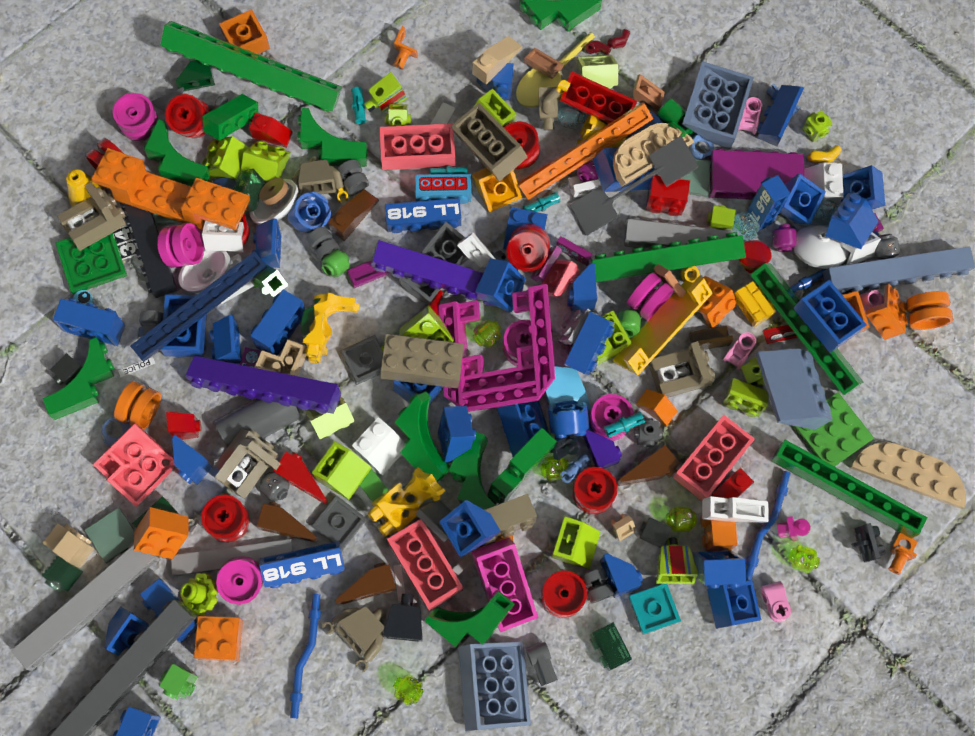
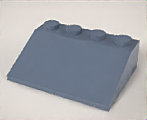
[682,61,754,149]
[755,349,833,430]
[458,642,531,731]

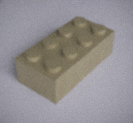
[451,103,528,181]
[380,334,464,388]
[469,494,537,553]

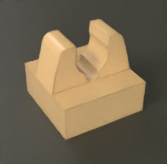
[611,514,636,541]

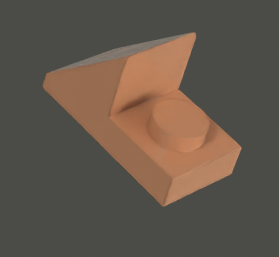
[633,74,665,109]

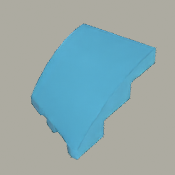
[544,365,591,410]

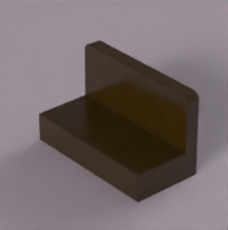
[689,326,734,350]

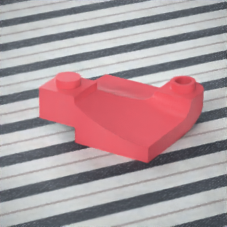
[93,423,175,507]

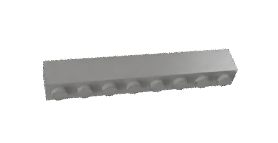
[11,542,161,671]

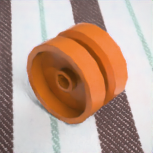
[906,291,954,330]
[114,381,161,430]

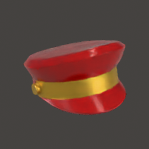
[739,240,772,274]

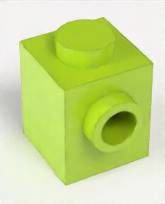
[706,205,736,230]

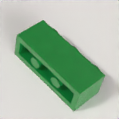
[202,94,259,141]

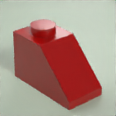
[249,113,293,148]
[166,412,202,440]
[709,468,754,499]

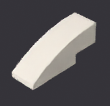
[702,496,768,522]

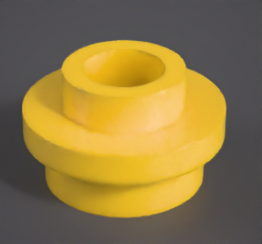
[681,266,700,283]

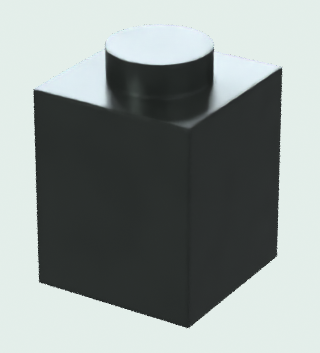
[50,353,82,385]
[639,517,672,548]

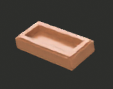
[524,48,563,79]
[653,264,686,297]

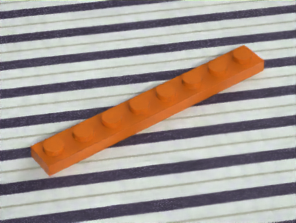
[518,102,653,200]

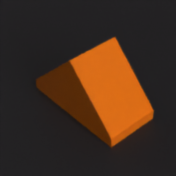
[635,389,678,427]

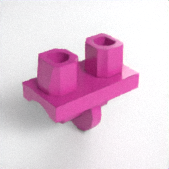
[777,516,811,541]

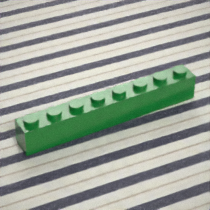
[591,232,746,282]
[751,263,864,395]
[771,439,928,539]

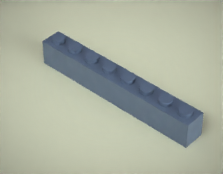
[822,247,975,294]

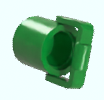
[657,98,694,137]

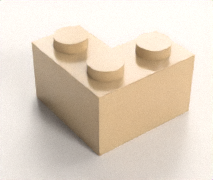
[254,340,307,376]
[43,523,95,568]

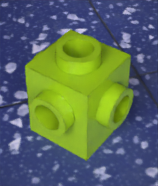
[385,104,411,127]
[802,110,833,142]
[741,357,765,386]

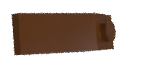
[328,189,379,241]
[617,445,680,486]
[257,502,318,543]
[335,562,396,606]

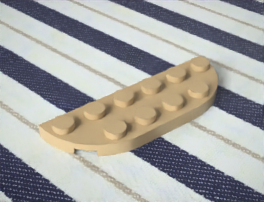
[613,123,694,187]
[850,442,966,509]

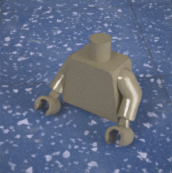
[322,607,386,672]

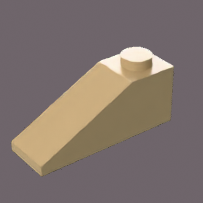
[472,36,522,85]

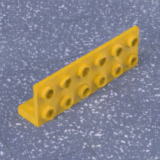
[613,277,713,376]

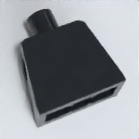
[383,594,423,642]

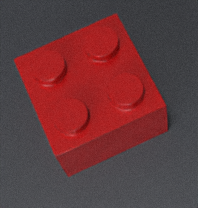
[646,175,690,216]

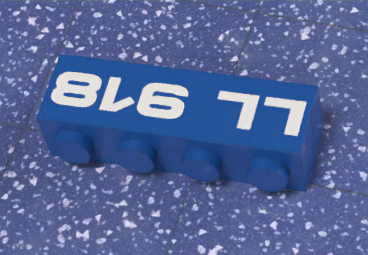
[746,175,790,232]
[385,198,461,233]
[259,541,345,588]

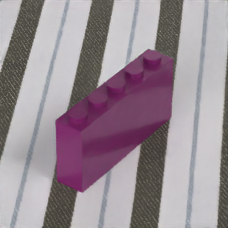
[709,149,805,200]

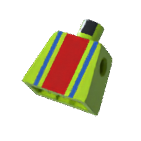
[363,72,407,113]
[656,537,698,584]

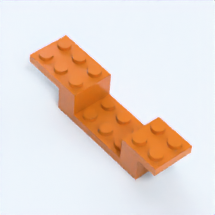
[91,148,250,231]

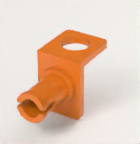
[393,26,418,70]
[888,533,917,575]

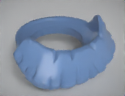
[688,133,714,160]
[102,417,131,447]

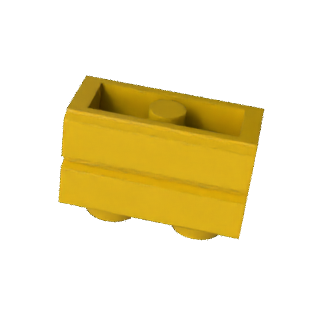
[734,281,775,328]

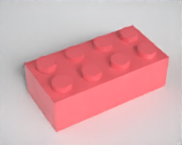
[380,124,455,170]
[673,415,755,501]
[387,519,464,611]

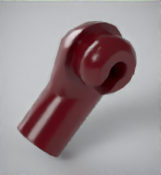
[607,29,630,49]
[585,40,612,55]

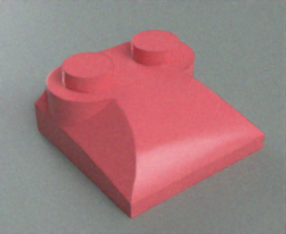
[541,260,580,296]

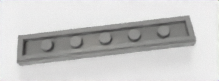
[171,539,293,576]

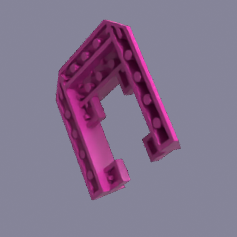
[439,284,555,412]

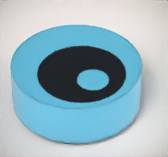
[73,290,94,305]

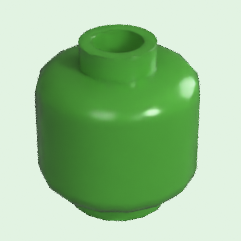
[322,250,350,278]
[617,309,641,338]

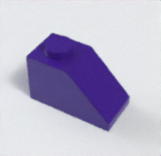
[583,430,622,469]

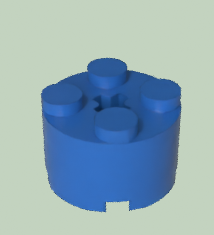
[288,192,331,233]
[548,401,589,438]

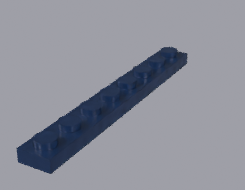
[130,251,267,362]

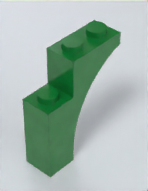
[519,0,602,31]
[297,108,368,167]
[144,119,210,187]
[43,337,115,420]
[395,392,450,483]
[487,428,557,505]
[449,432,496,510]
[425,591,515,647]

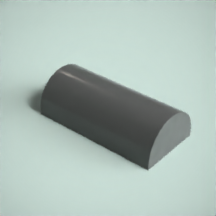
[400,222,466,303]
[214,399,301,447]

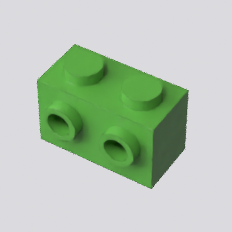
[159,664,198,700]

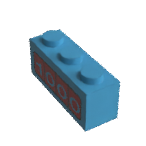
[415,174,471,204]

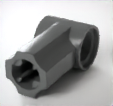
[526,642,558,686]

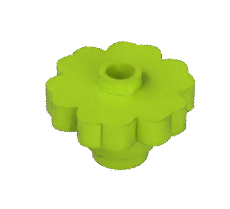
[180,573,218,615]

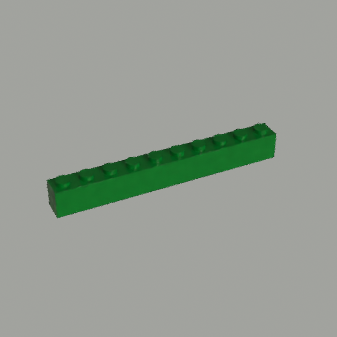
[160,21,342,111]

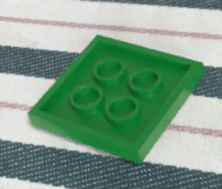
[55,233,128,294]

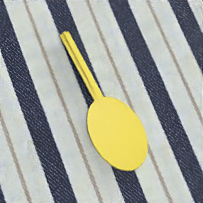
[516,33,595,107]

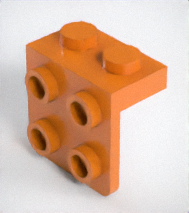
[697,276,737,328]
[866,284,908,340]

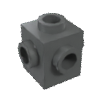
[634,418,663,447]

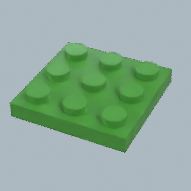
[792,392,874,466]

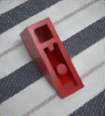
[273,452,328,505]

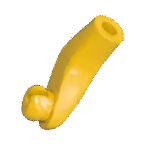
[807,145,842,164]

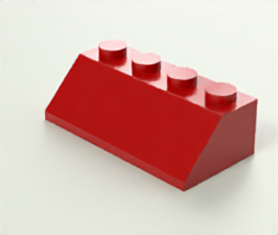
[560,71,637,123]

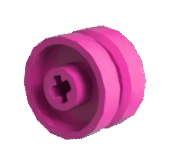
[112,93,158,141]
[158,223,204,268]
[627,272,674,321]
[503,320,533,366]
[589,394,634,441]
[216,556,263,605]

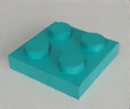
[629,584,681,635]

